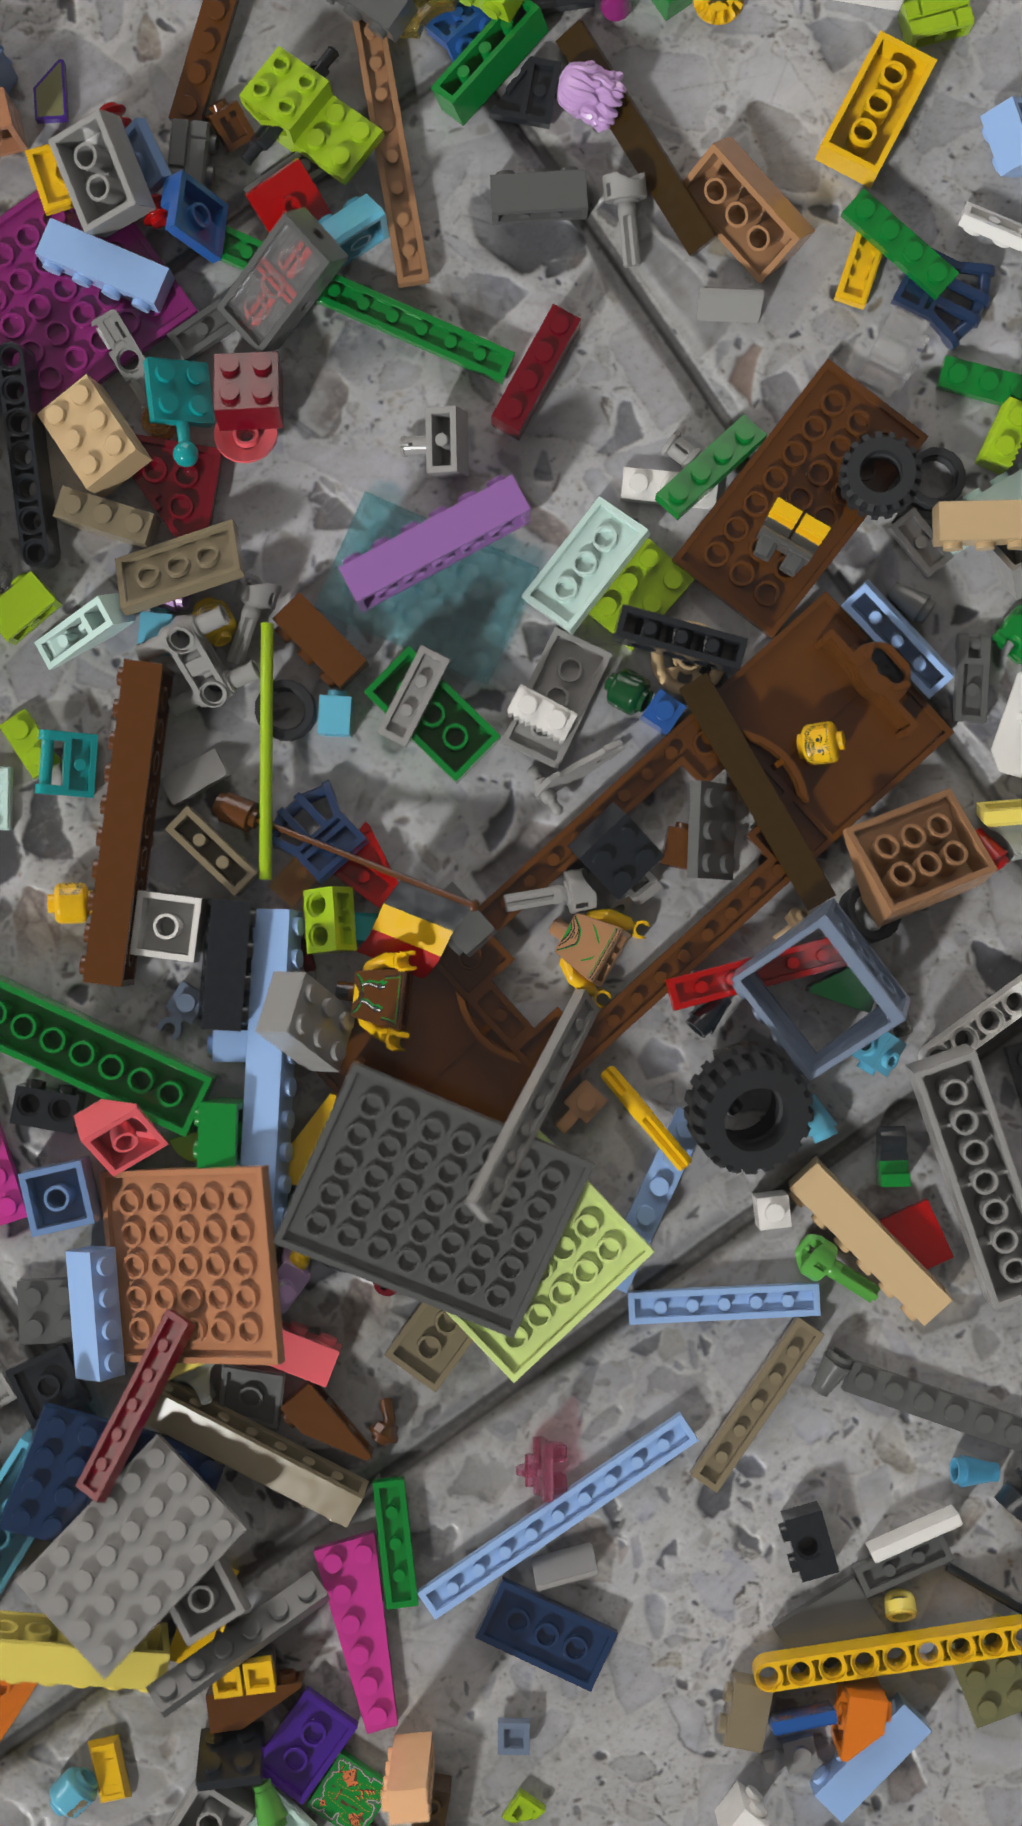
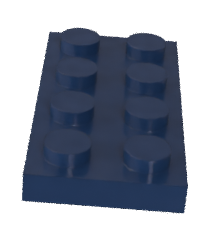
[475,1576,618,1692]

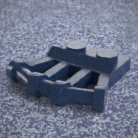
[890,248,995,350]
[272,779,369,885]

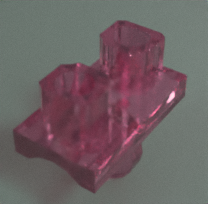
[516,1436,567,1502]

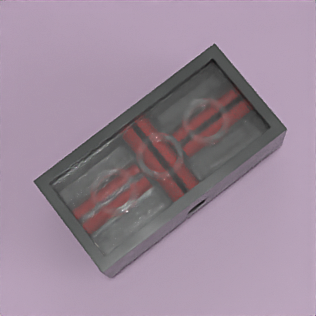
[216,207,349,352]

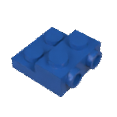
[161,170,229,263]

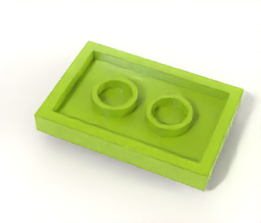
[589,538,695,652]

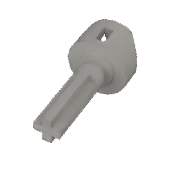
[602,172,647,268]
[227,572,282,665]
[504,868,597,914]

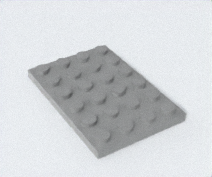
[15,1434,249,1679]

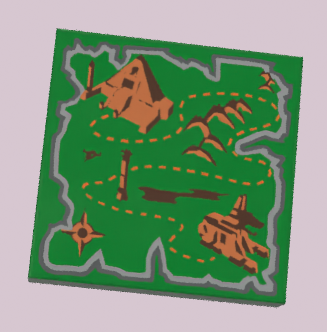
[306,1749,384,1826]

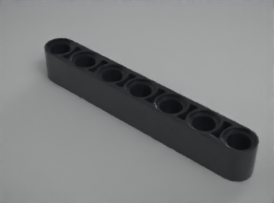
[0,342,61,569]

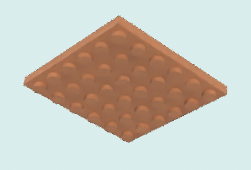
[99,1165,285,1365]

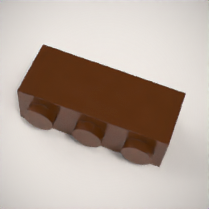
[272,592,369,691]

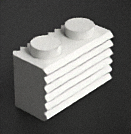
[507,684,578,744]

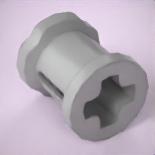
[660,429,702,470]

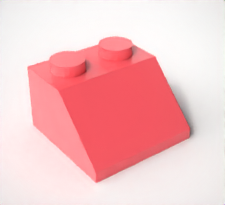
[73,1099,169,1177]

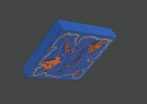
[768,1700,838,1736]

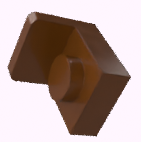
[204,98,255,153]

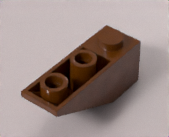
[205,1668,305,1733]

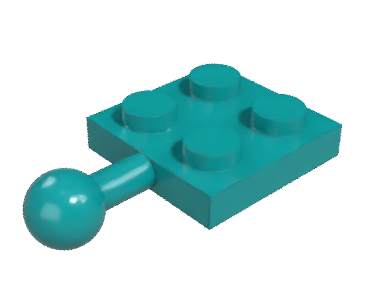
[143,357,215,467]

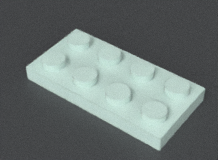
[521,496,651,635]

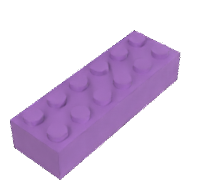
[338,475,531,613]

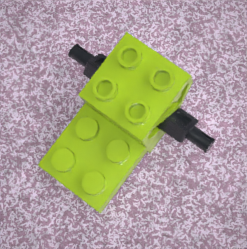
[239,46,385,186]

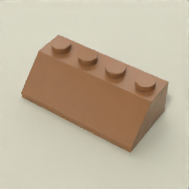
[683,136,816,284]

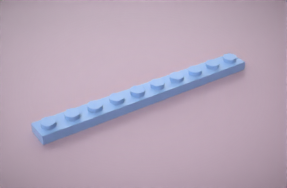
[417,1411,699,1620]

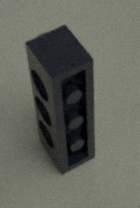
[611,604,748,675]

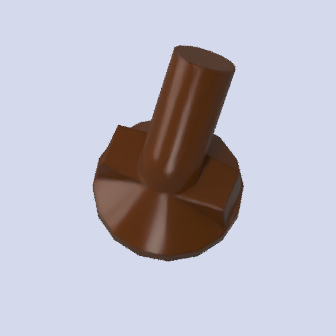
[369,1398,399,1446]

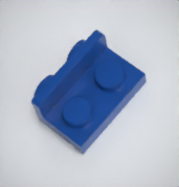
[424,0,492,62]

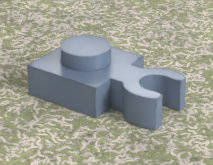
[157,980,200,1040]

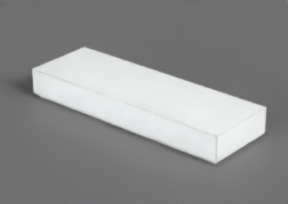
[865,1504,963,1563]

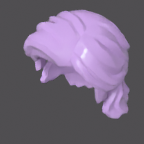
[557,60,627,133]

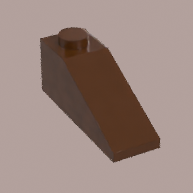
[280,1380,374,1461]

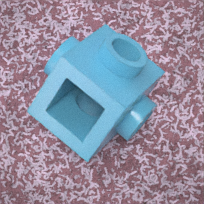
[851,1032,907,1077]

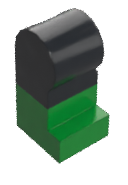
[876,1126,911,1187]

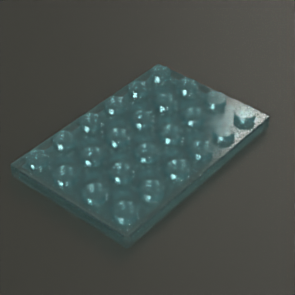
[314,491,539,685]

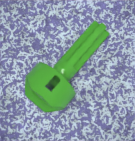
[795,1234,881,1302]

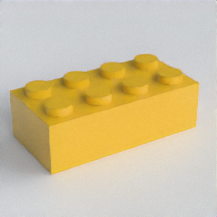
[815,30,937,189]

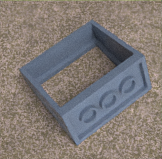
[732,897,911,1081]

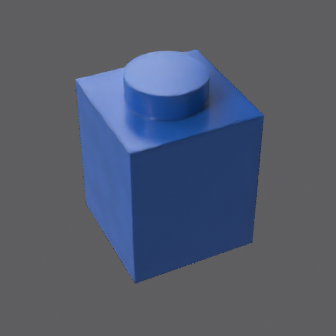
[640,689,687,737]

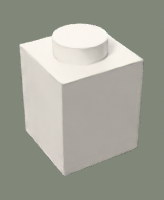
[752,1190,792,1231]

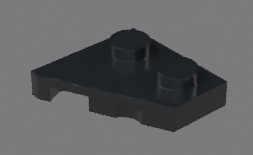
[489,56,561,129]

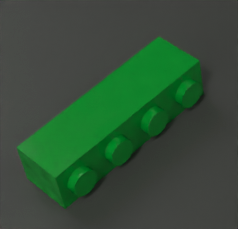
[431,0,549,126]

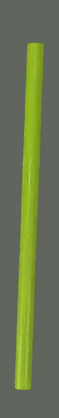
[259,622,274,880]

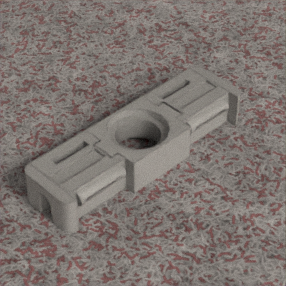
[91,309,148,410]

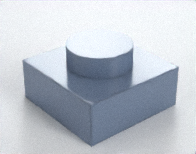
[498,1718,530,1755]

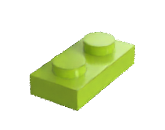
[0,709,62,780]

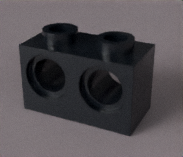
[10,1079,86,1134]

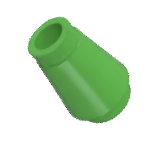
[252,1778,288,1826]

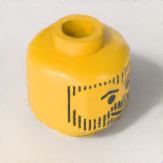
[191,597,237,647]
[796,721,846,766]
[47,882,93,924]

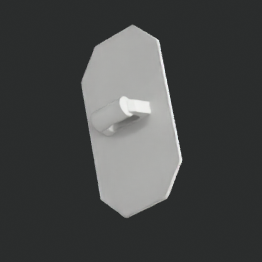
[991,671,1022,778]

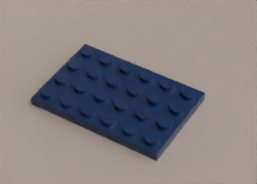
[0,1402,225,1542]

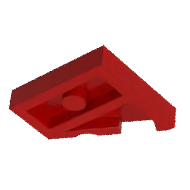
[334,821,399,909]

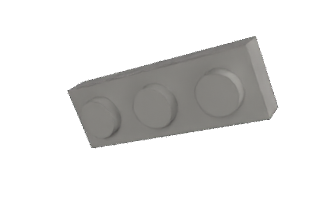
[377,645,451,748]

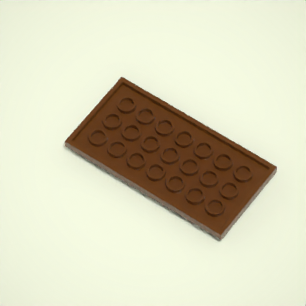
[672,359,929,639]

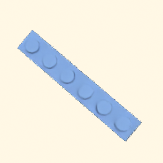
[616,1106,697,1293]
[627,1281,821,1325]

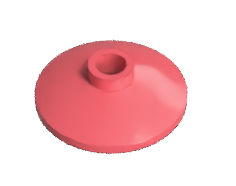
[214,423,278,463]

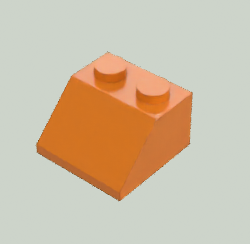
[830,1676,892,1762]

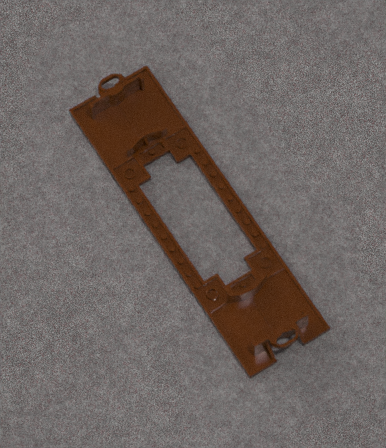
[315,591,954,1124]

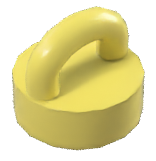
[884,1588,918,1622]

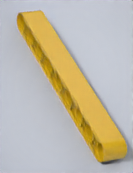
[752,1614,1022,1692]

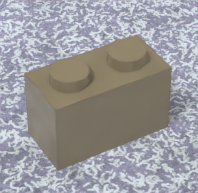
[717,1670,773,1753]

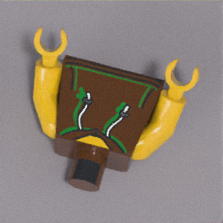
[335,951,416,1051]

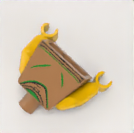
[549,909,650,1008]

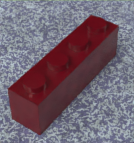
[491,304,581,441]

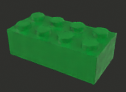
[364,646,501,784]

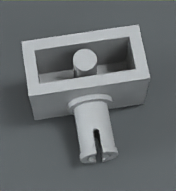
[400,406,469,479]

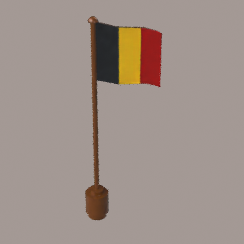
[212,792,480,979]

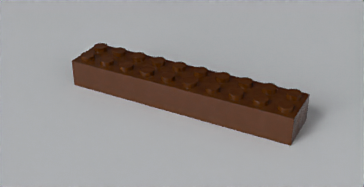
[79,659,174,987]

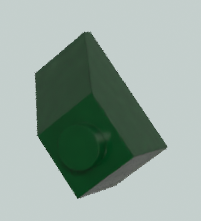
[805,966,875,1013]

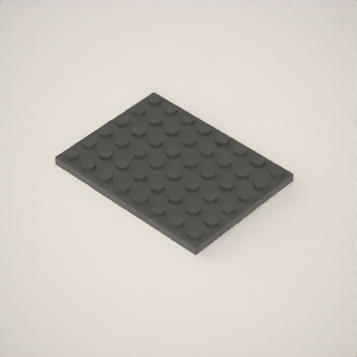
[273,1061,594,1338]

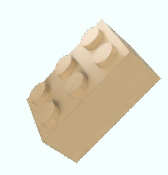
[37,374,152,498]

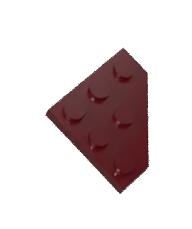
[132,434,223,538]

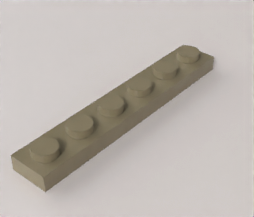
[690,1317,824,1493]

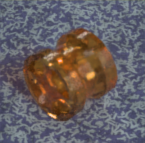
[141,407,177,440]

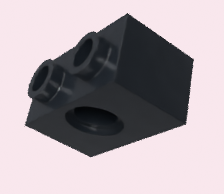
[778,1501,839,1582]

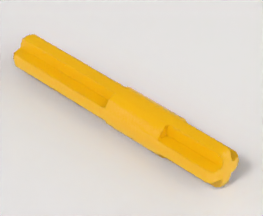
[600,1066,692,1171]

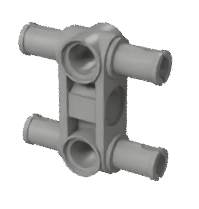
[135,605,260,717]

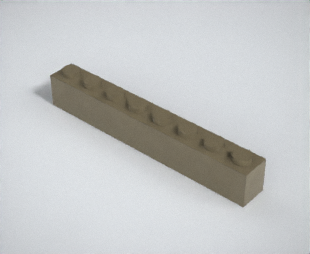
[146,1380,369,1528]

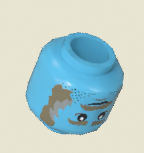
[50,1767,98,1818]

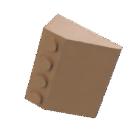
[843,788,998,927]

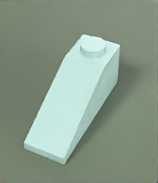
[34,593,136,670]

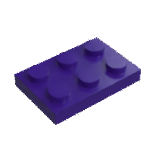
[263,1685,359,1805]

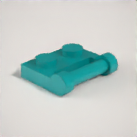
[35,729,98,798]

